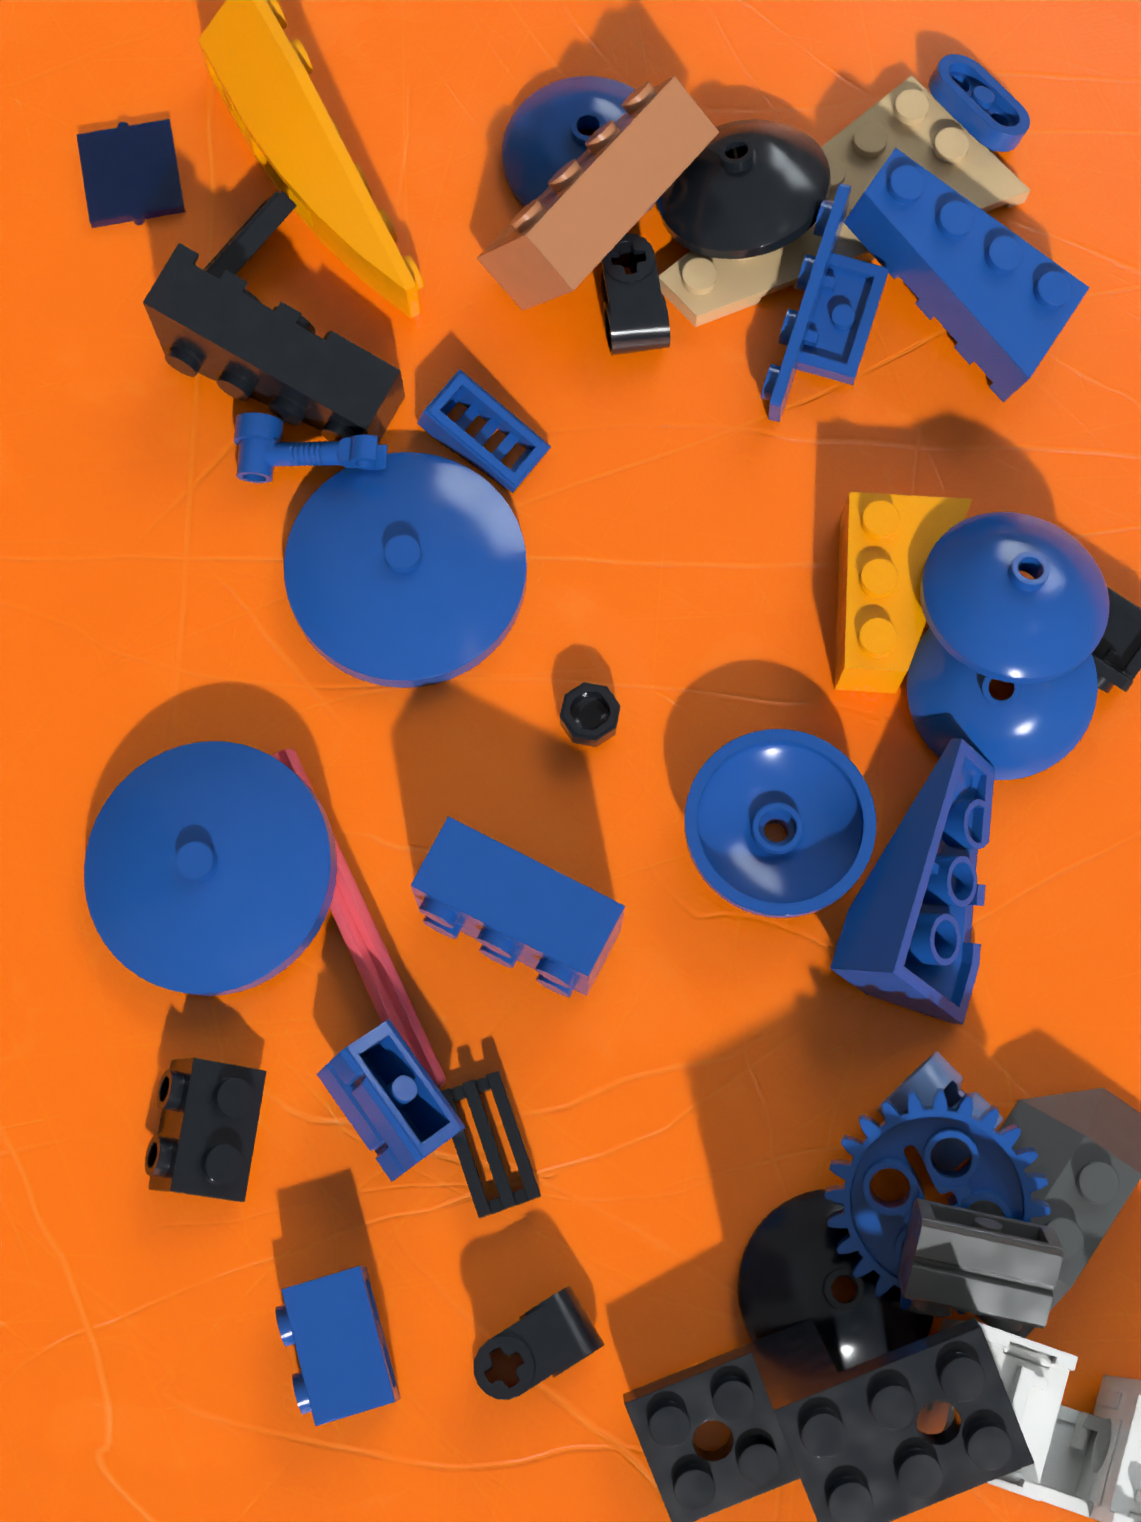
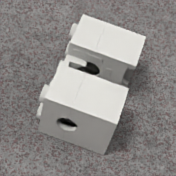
[917,1319,1141,1522]

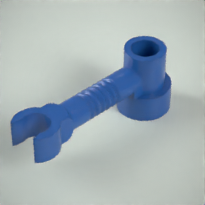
[234,412,387,483]

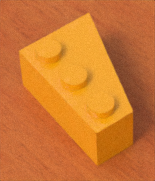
[835,492,972,693]

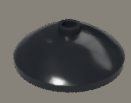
[657,119,831,259]
[737,1189,934,1372]

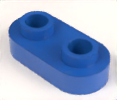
[928,54,1030,152]

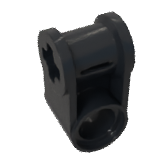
[601,233,670,356]
[474,1286,605,1400]

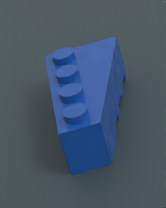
[844,147,1090,402]

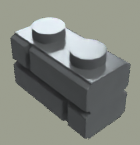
[898,1198,1064,1332]

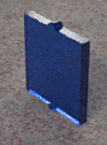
[77,119,186,228]

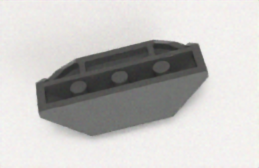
[967,1088,1141,1338]

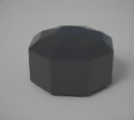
[560,682,621,747]

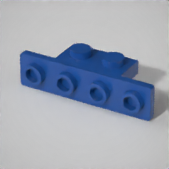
[761,183,889,422]

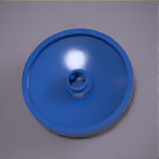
[284,452,527,688]
[84,741,337,996]

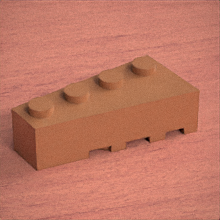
[477,76,719,311]

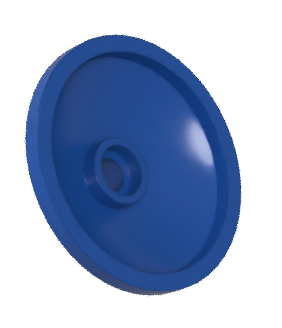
[502,76,657,210]
[920,512,1109,684]
[907,627,1098,780]
[684,729,876,918]

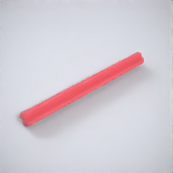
[271,748,446,1088]

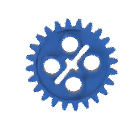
[825,1088,1051,1314]

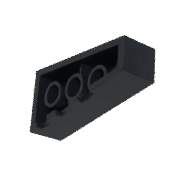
[143,243,405,445]

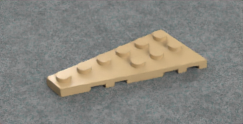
[659,75,1030,327]

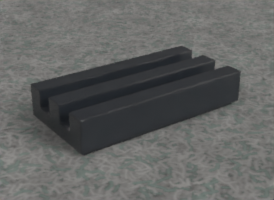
[203,191,297,279]
[441,1071,541,1219]

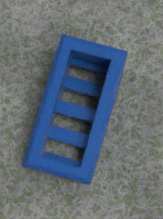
[417,369,551,493]

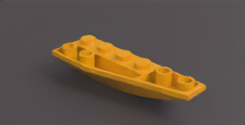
[198,0,424,319]

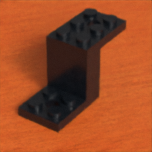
[623,1318,1034,1522]

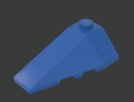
[830,738,995,1025]

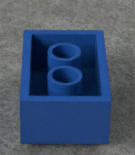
[410,816,625,998]

